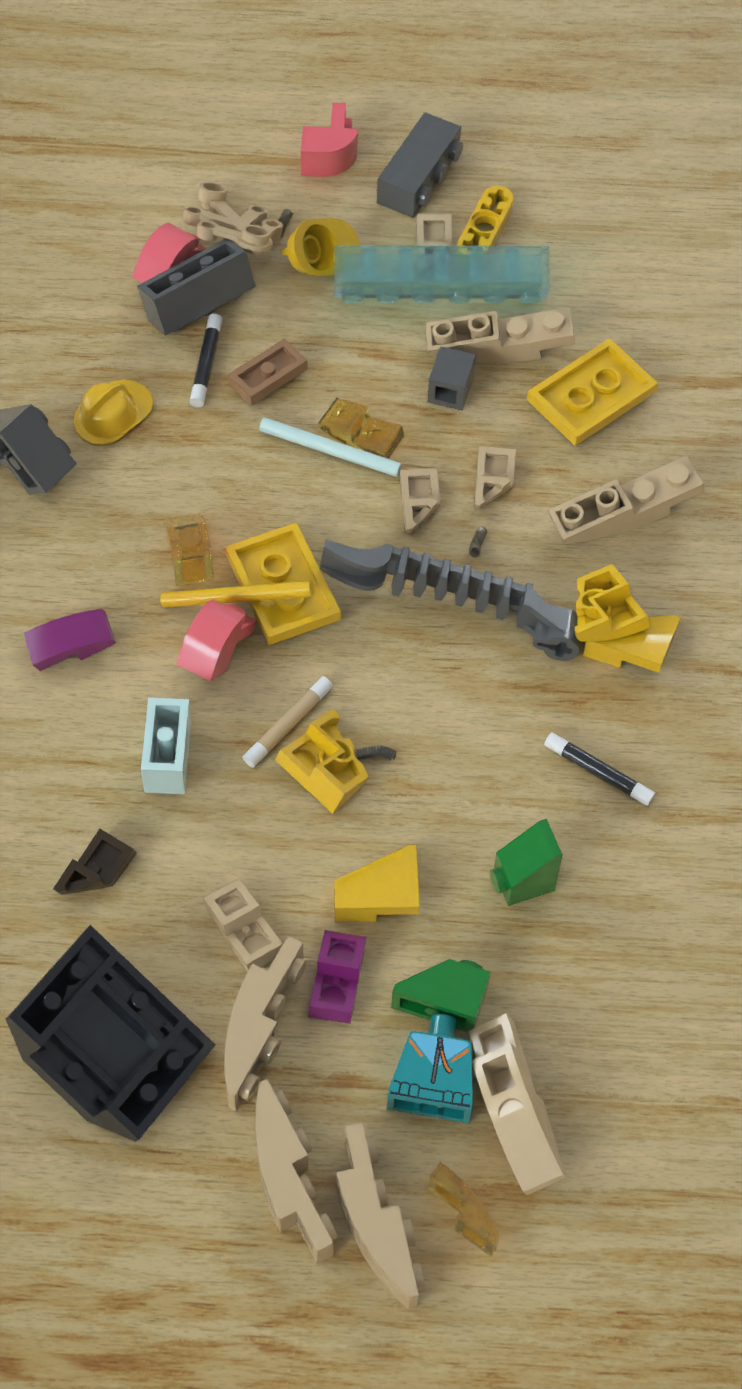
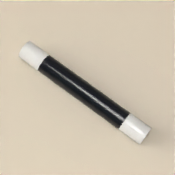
[189,314,223,408]
[544,732,656,806]

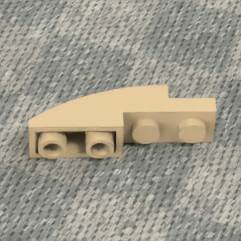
[425,307,575,363]
[548,455,704,543]
[224,936,307,1111]
[469,1013,567,1195]
[255,1079,337,1264]
[336,1122,425,1309]

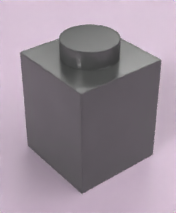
[427,346,476,411]

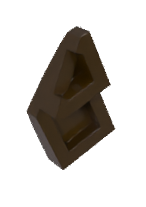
[53,829,137,895]

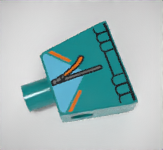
[387,1014,473,1124]

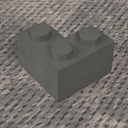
[0,404,77,494]

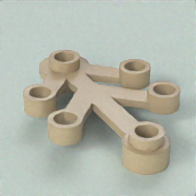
[182,182,283,255]

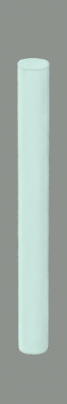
[259,417,402,477]

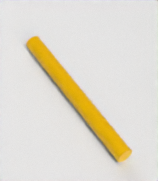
[160,581,314,608]

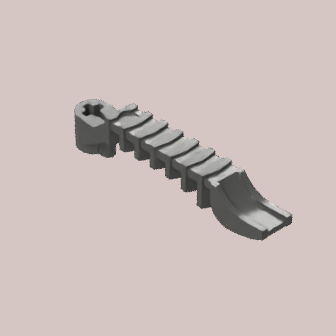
[320,539,580,661]

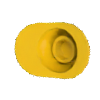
[281,218,360,277]
[73,379,154,445]

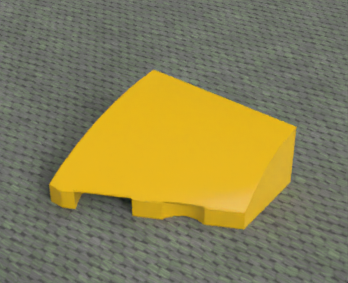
[575,564,650,642]
[583,615,681,673]
[275,709,369,814]
[334,845,420,922]

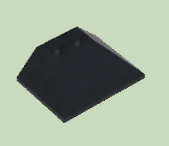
[6,925,216,1142]

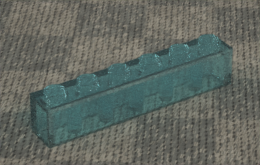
[334,246,550,303]

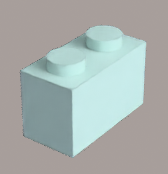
[141,697,192,794]

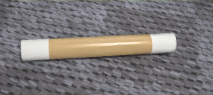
[242,676,333,768]

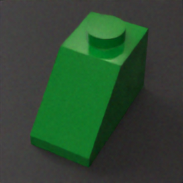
[490,819,563,906]
[391,959,490,1033]

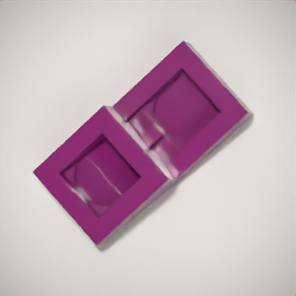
[24,609,116,671]
[308,930,366,1024]

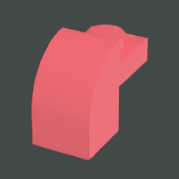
[301,102,358,177]
[132,223,207,283]
[176,599,257,681]

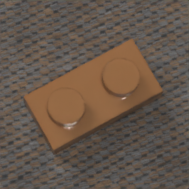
[228,338,308,406]

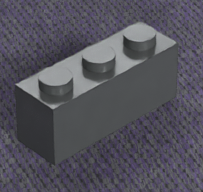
[377,112,463,218]
[137,239,256,336]

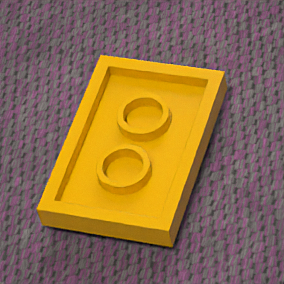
[527,338,659,446]
[225,522,341,645]

